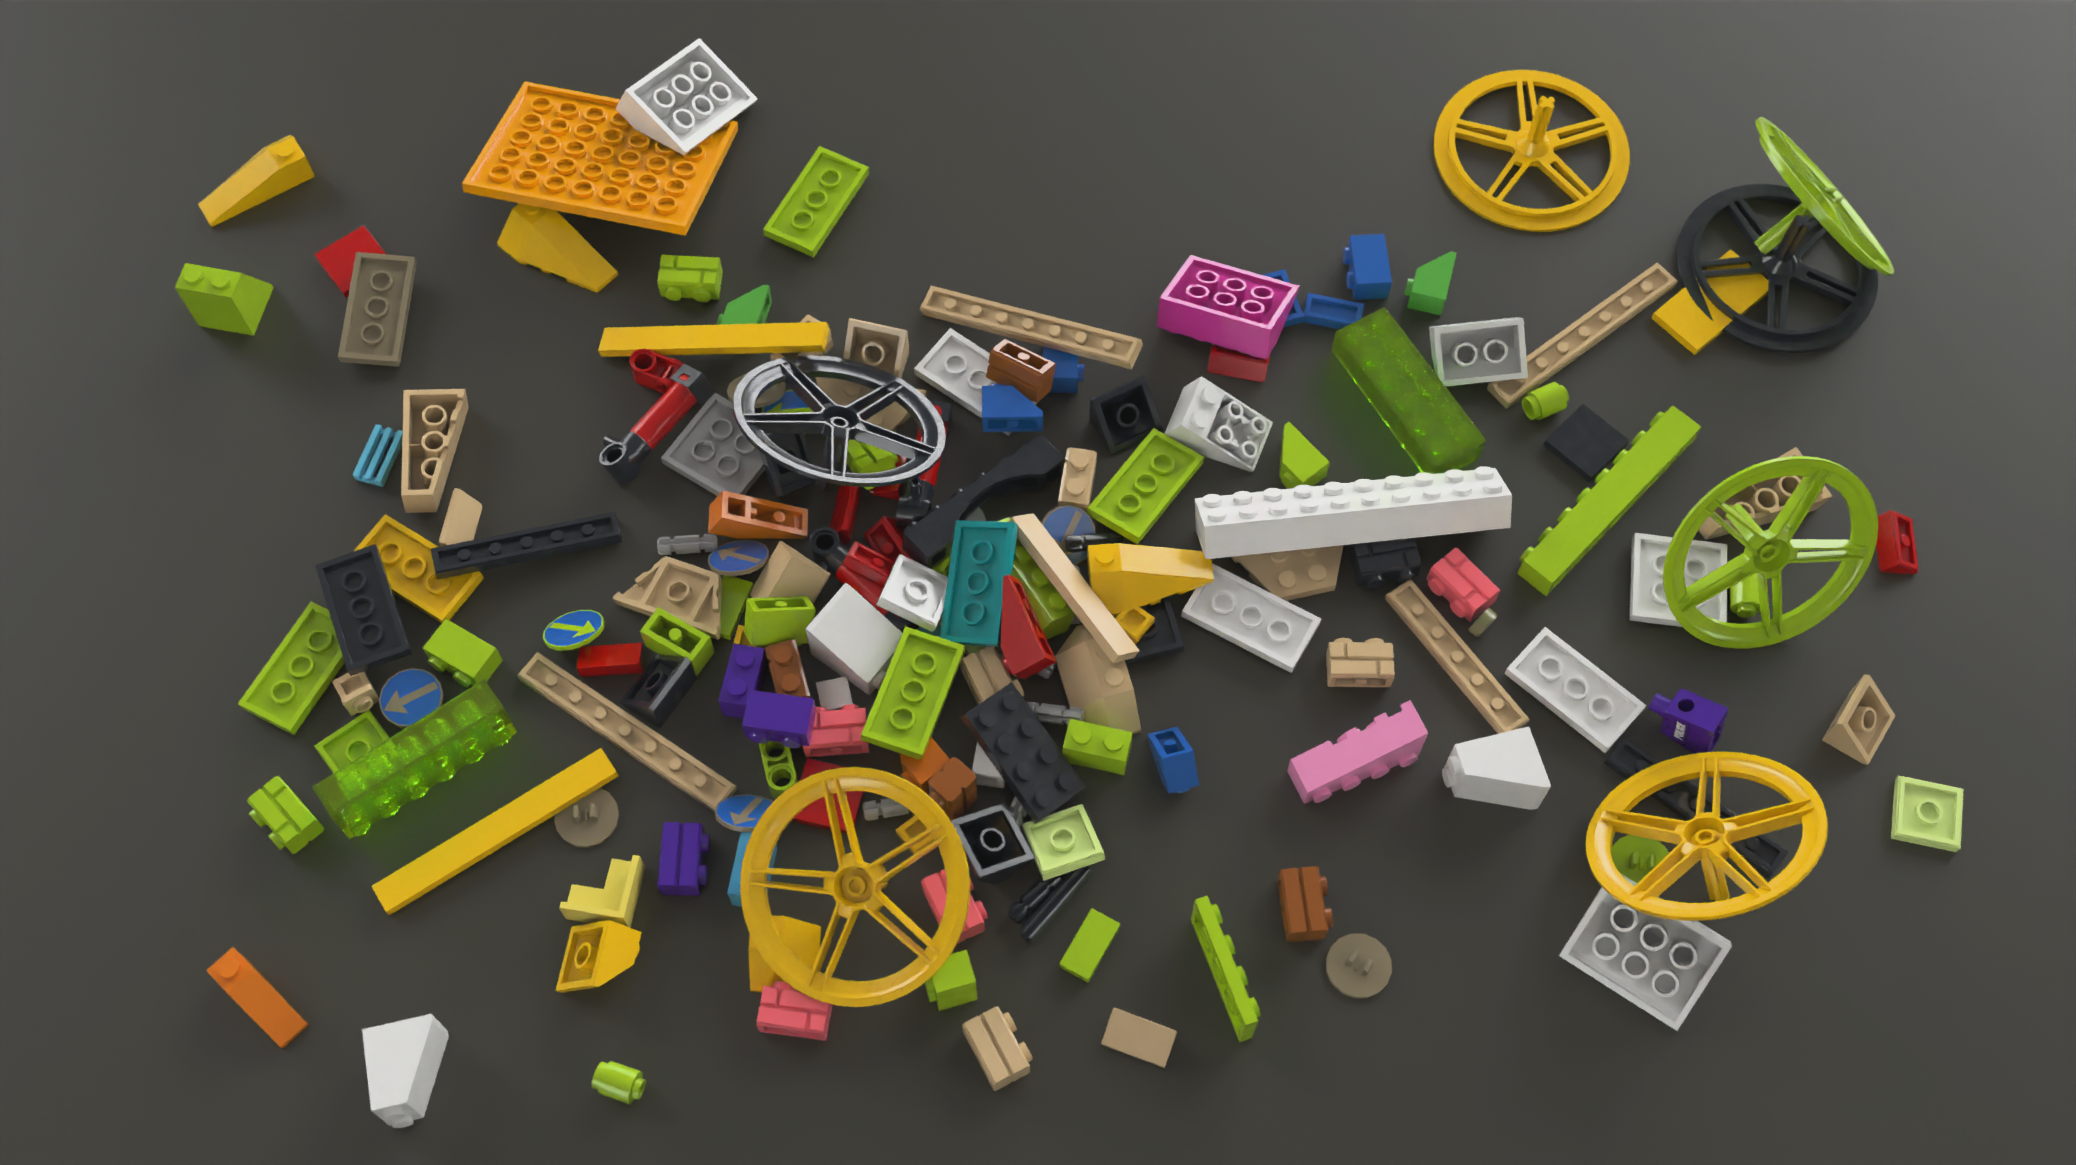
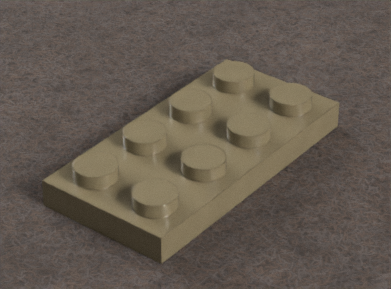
[338,252,417,367]

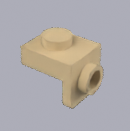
[332,671,379,716]

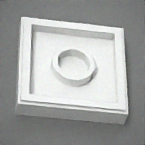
[876,554,948,632]

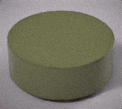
[1468,608,1497,637]

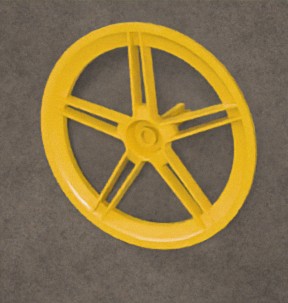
[1433,70,1630,232]
[1586,752,1828,921]
[740,767,970,1007]

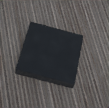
[1543,403,1630,482]

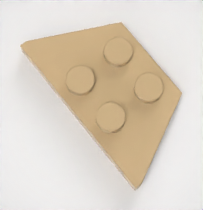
[815,377,927,432]
[1232,545,1343,601]
[612,556,722,640]

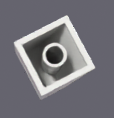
[806,583,902,696]
[1442,727,1551,810]
[362,1014,449,1128]

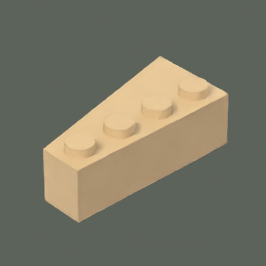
[401,389,469,513]
[1698,447,1832,540]

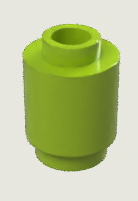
[1522,382,1569,420]
[1730,573,1760,618]
[591,1061,646,1104]

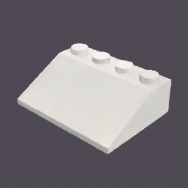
[615,38,758,155]
[1559,872,1732,1031]

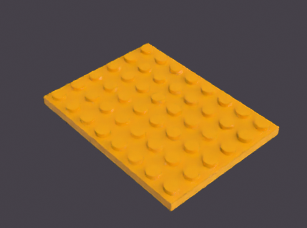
[462,82,738,236]

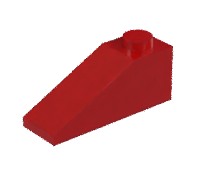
[1001,574,1057,679]

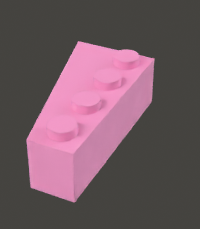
[1287,700,1428,804]

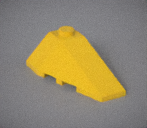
[198,135,315,227]
[497,203,618,293]
[1088,543,1214,617]

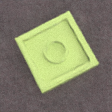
[1891,776,1964,852]
[1022,804,1105,881]

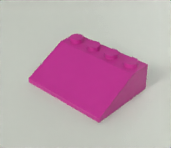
[1156,255,1299,359]

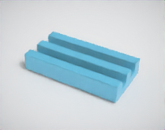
[353,425,403,487]

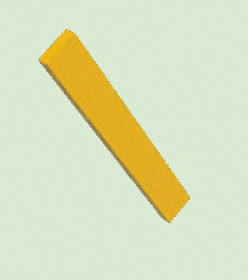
[598,322,830,357]
[372,748,619,916]

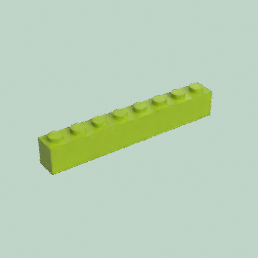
[1517,405,1701,596]

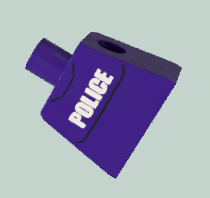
[1648,689,1729,754]

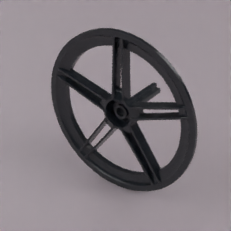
[1676,184,1878,353]
[733,355,946,491]

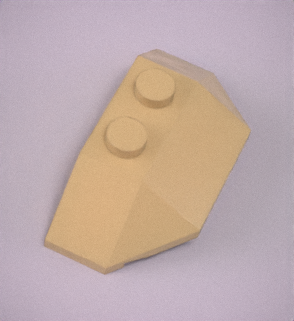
[1055,625,1141,735]

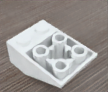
[1164,376,1273,472]

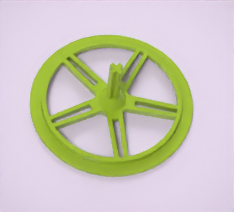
[1754,117,1894,277]
[1663,456,1878,649]

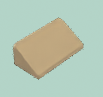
[439,488,482,546]
[1101,1008,1177,1068]

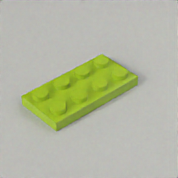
[763,146,869,257]
[1087,428,1204,544]
[238,601,345,735]
[861,626,965,760]
[1191,895,1261,1042]

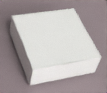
[816,676,853,711]

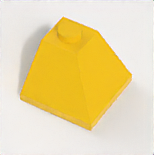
[749,916,821,992]
[556,920,642,993]

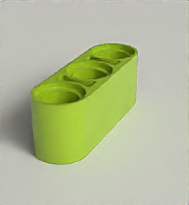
[759,741,798,799]

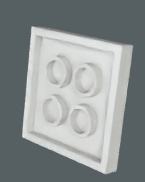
[1629,533,1727,627]

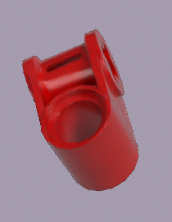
[630,349,684,394]

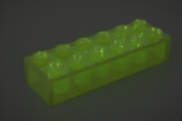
[1331,307,1486,474]
[312,679,517,839]

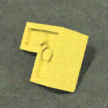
[559,855,646,928]

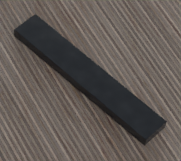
[431,512,622,580]
[1604,736,1789,879]

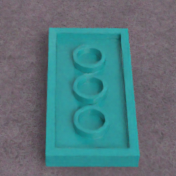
[940,520,1018,647]

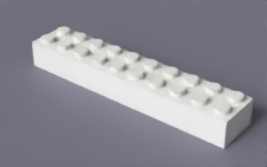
[1195,466,1512,559]

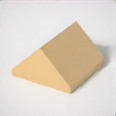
[843,318,909,379]
[750,541,831,604]
[1822,674,1895,765]

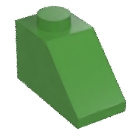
[1404,251,1457,316]
[717,285,772,325]

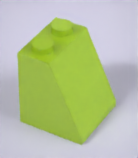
[175,263,274,336]

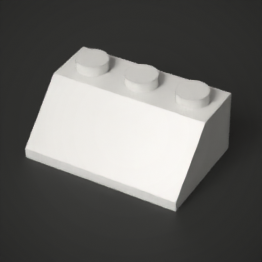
[1429,317,1528,387]

